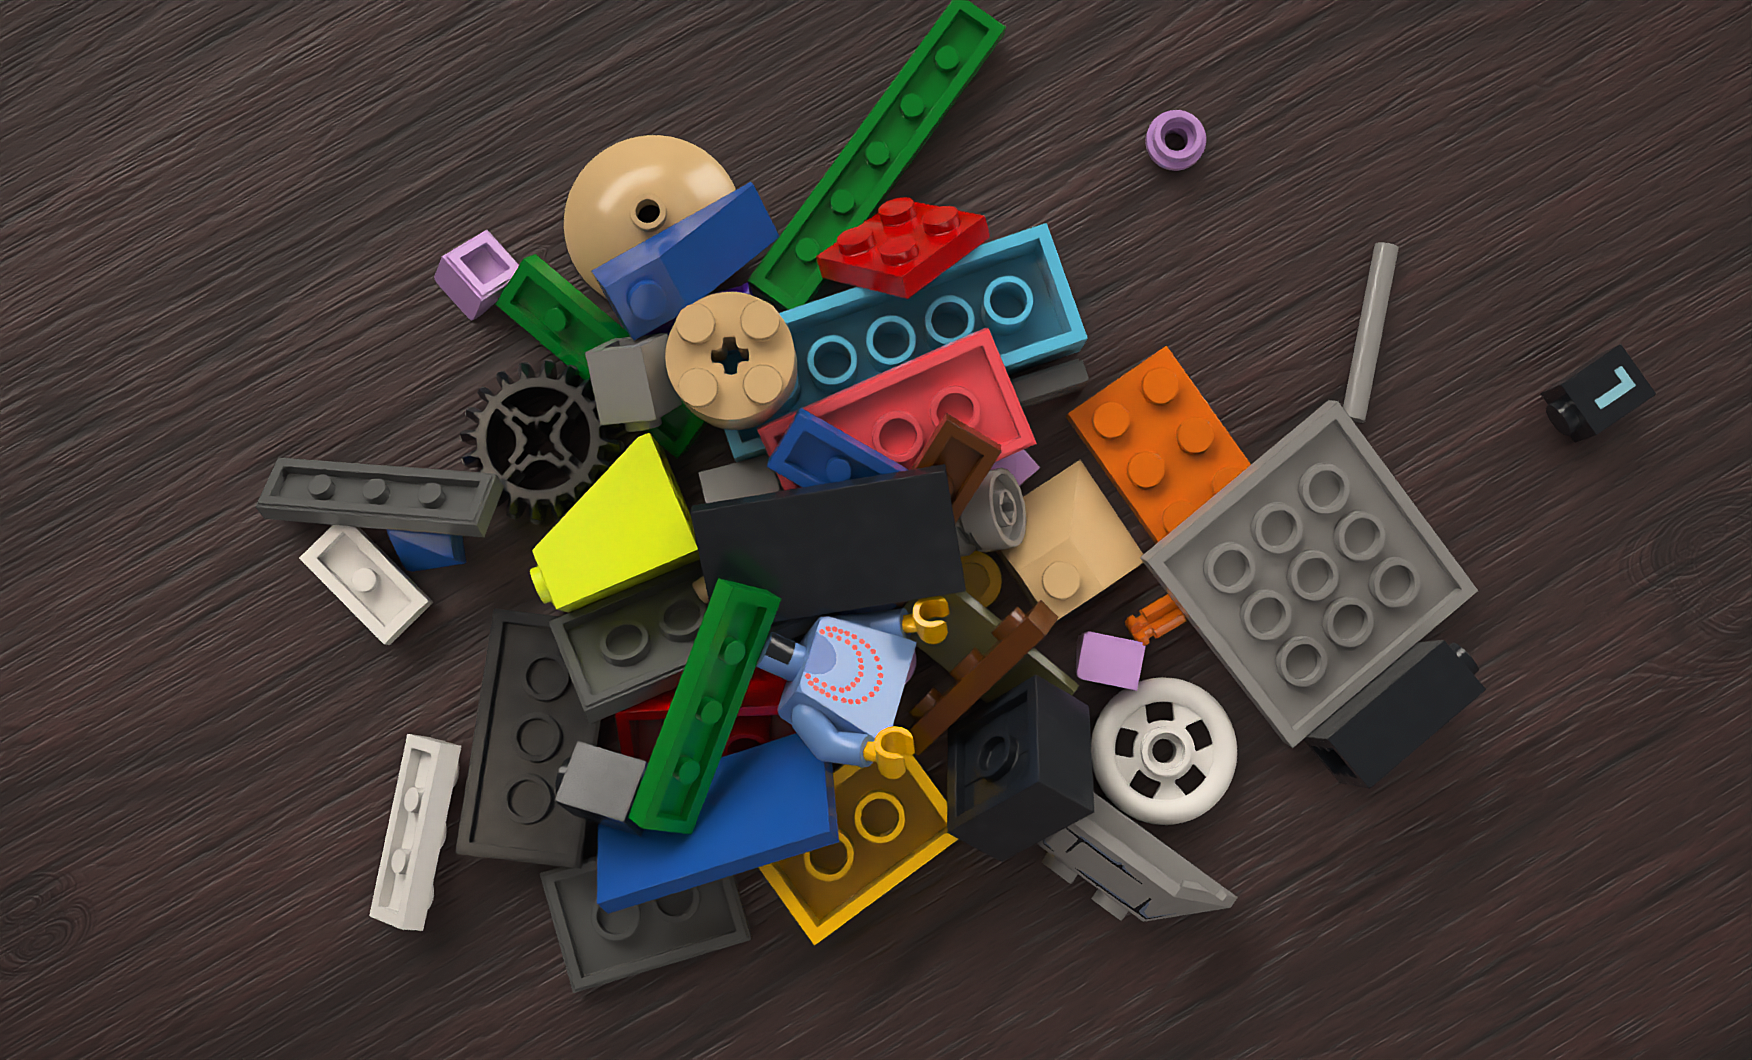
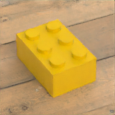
[758,753,958,946]

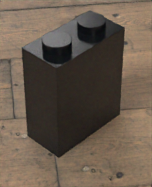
[1303,640,1486,789]

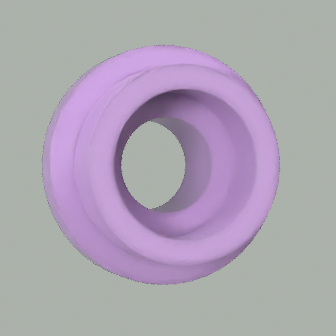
[1145,110,1206,171]

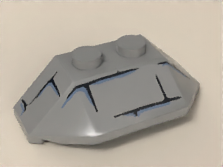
[1037,792,1238,922]

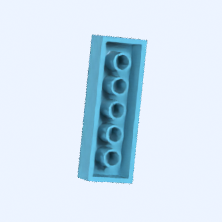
[718,223,1088,462]

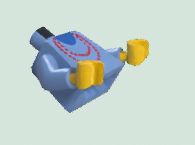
[756,596,950,779]

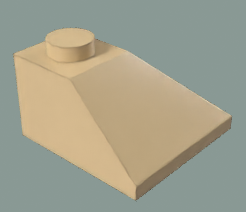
[996,460,1144,620]

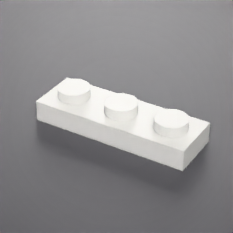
[369,734,461,931]

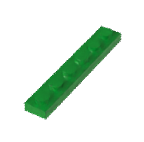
[748,0,1006,311]

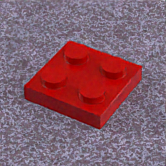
[816,197,990,299]

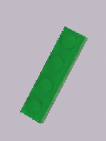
[495,254,708,459]
[628,578,781,835]

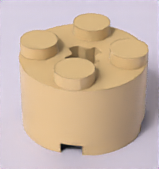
[665,292,798,430]

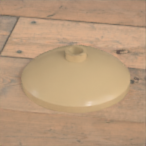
[564,135,736,300]

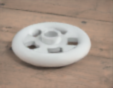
[1091,677,1237,825]

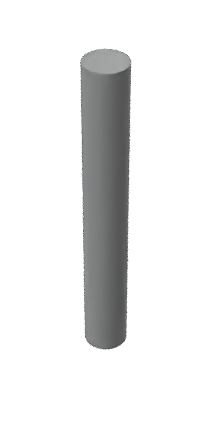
[1343,242,1399,423]

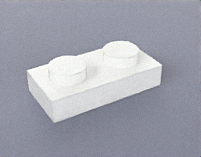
[299,525,433,645]

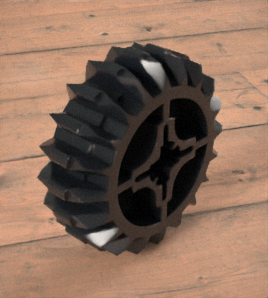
[460,360,626,525]

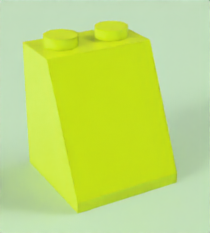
[530,433,700,613]

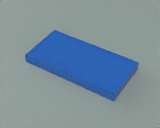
[597,733,839,914]

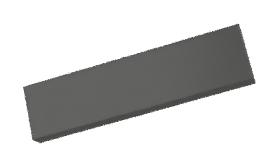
[255,457,504,537]

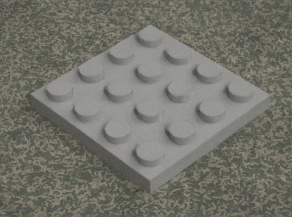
[1140,400,1478,748]

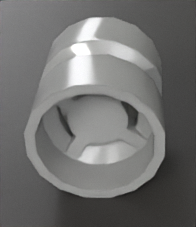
[955,468,1026,557]

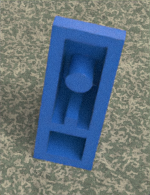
[592,182,779,340]

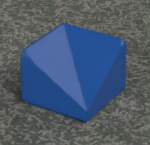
[387,529,466,572]

